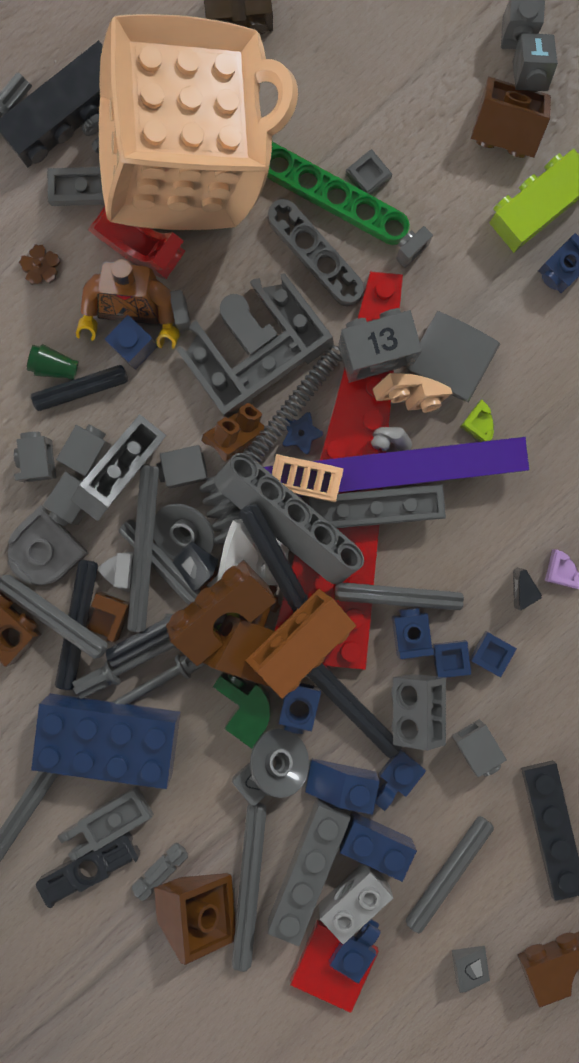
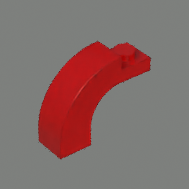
[88,206,186,279]

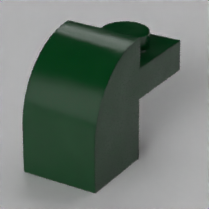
[213,672,271,749]

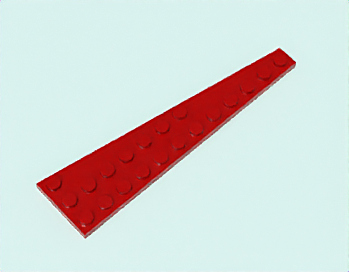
[274,271,403,670]

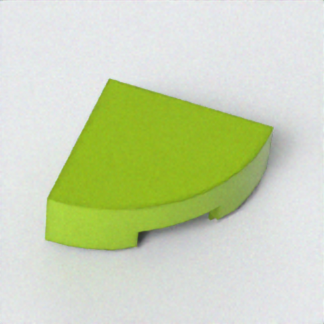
[460,399,494,442]

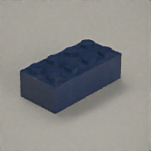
[31,693,181,789]

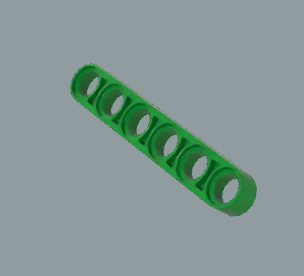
[267,141,410,245]

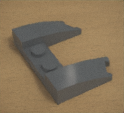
[177,273,334,418]

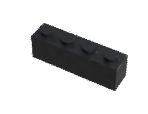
[0,40,103,168]

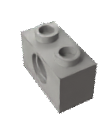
[319,864,393,944]

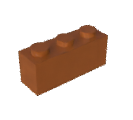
[245,589,356,699]

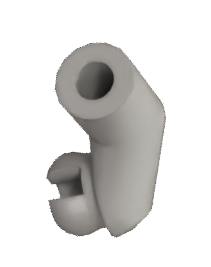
[371,427,412,451]

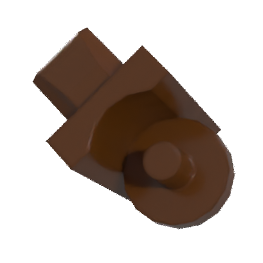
[201,403,268,462]

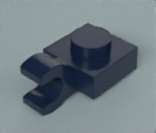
[375,750,426,811]
[329,919,381,984]

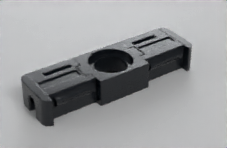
[36,832,140,908]

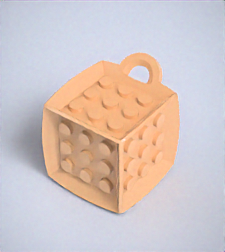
[99,14,298,230]

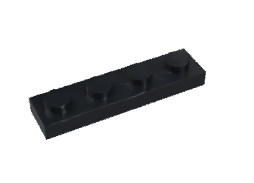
[521,760,579,901]

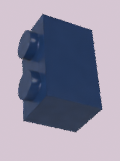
[339,811,417,882]

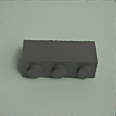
[70,414,167,521]

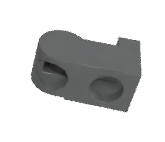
[220,294,278,356]

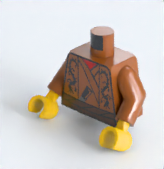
[76,259,180,349]

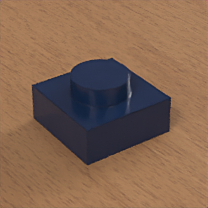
[470,631,517,678]
[432,640,471,678]

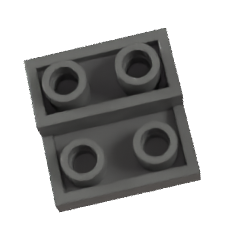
[406,311,500,403]

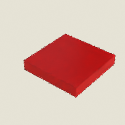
[290,919,379,1013]

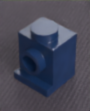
[538,233,579,293]
[392,607,434,659]

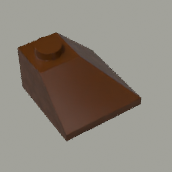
[154,873,236,965]

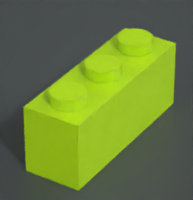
[489,148,579,253]

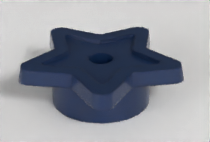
[282,412,324,455]

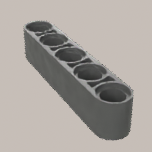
[215,453,364,584]

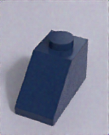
[305,758,380,815]

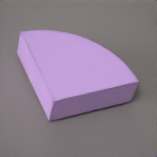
[545,549,579,589]

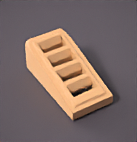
[272,454,344,503]

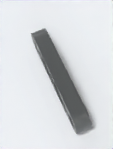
[268,199,364,307]

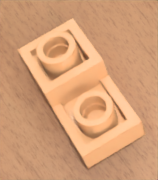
[373,373,453,413]

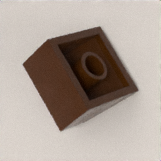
[471,76,551,158]

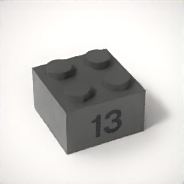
[338,308,422,383]

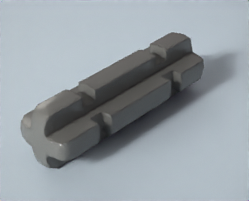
[132,843,188,901]

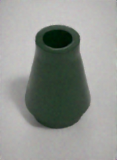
[27,344,79,380]

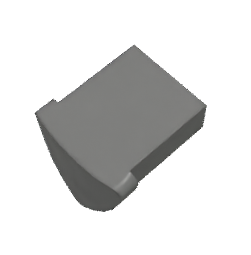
[98,552,134,592]

